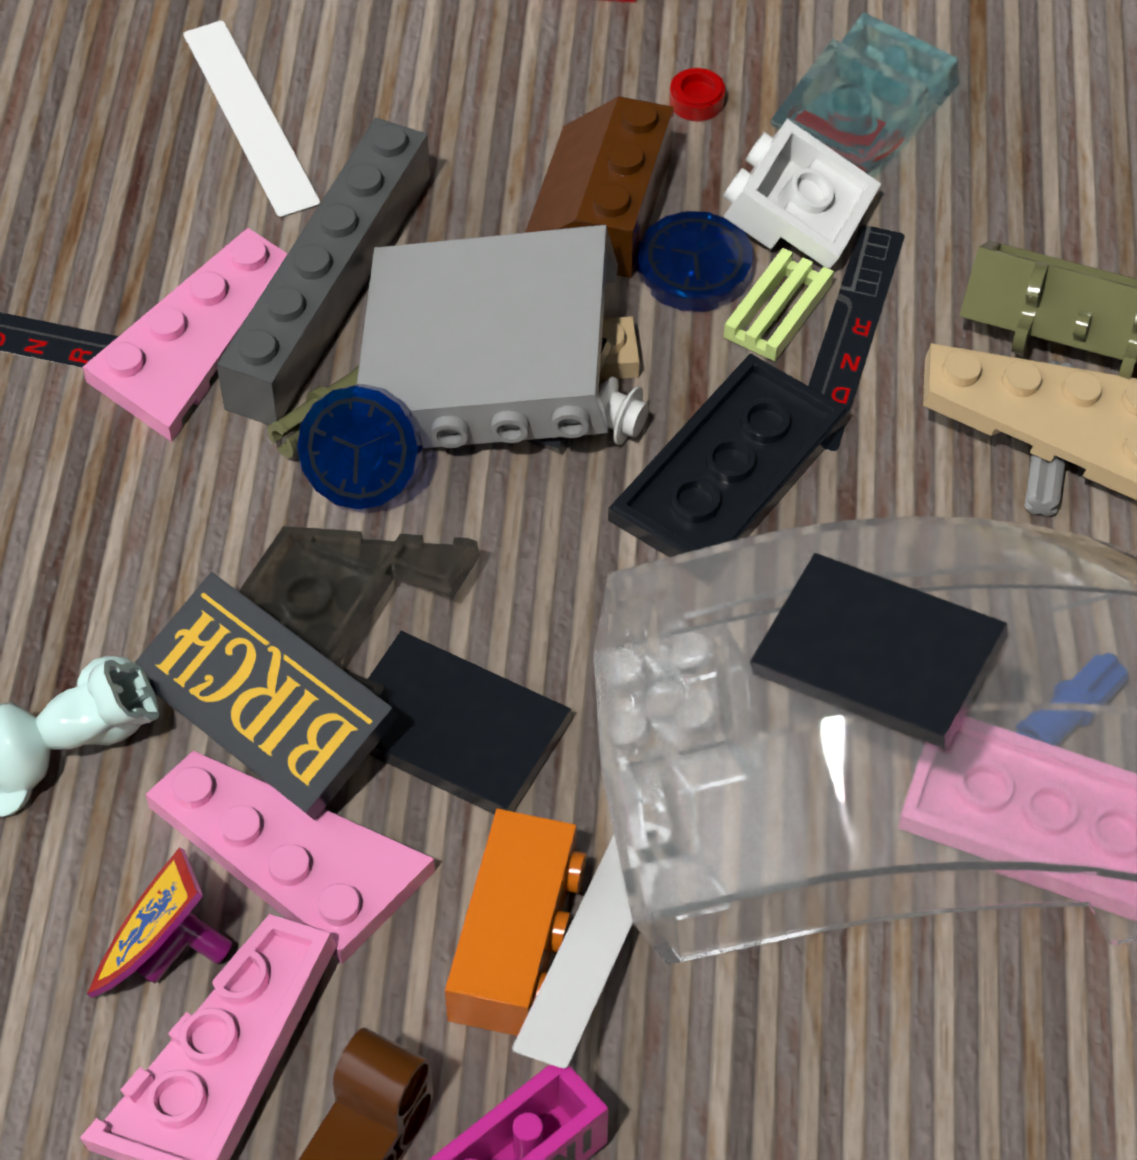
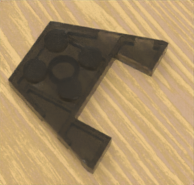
[238,526,480,703]

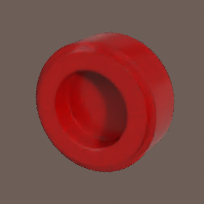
[669,68,725,122]

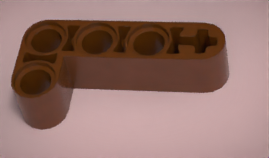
[298,1027,433,1160]

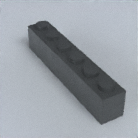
[217,117,430,425]

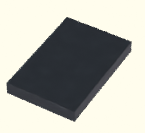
[750,553,1008,750]
[363,630,571,815]

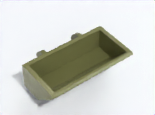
[959,241,1137,380]

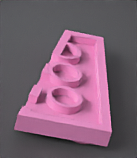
[83,228,288,442]
[146,751,435,964]
[80,914,337,1160]

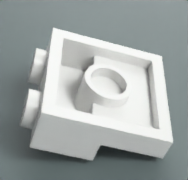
[722,119,881,269]

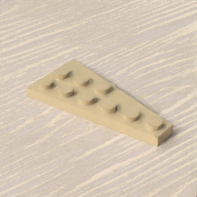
[923,343,1137,500]

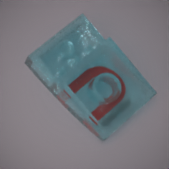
[771,12,958,174]

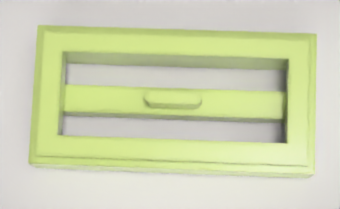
[724,248,834,361]

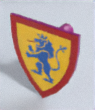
[87,847,232,998]

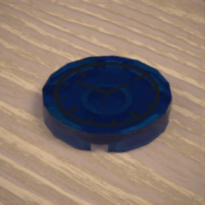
[637,211,753,312]
[297,384,423,510]

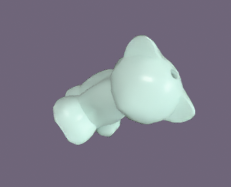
[0,655,159,817]

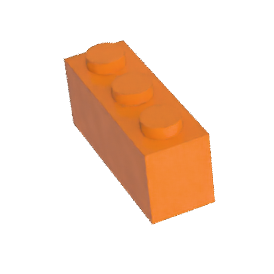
[445,808,587,1036]

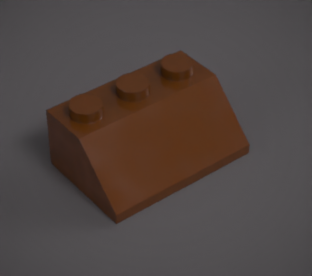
[525,96,674,278]

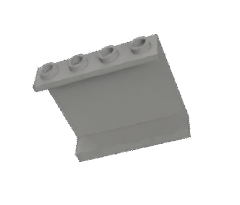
[353,225,618,453]

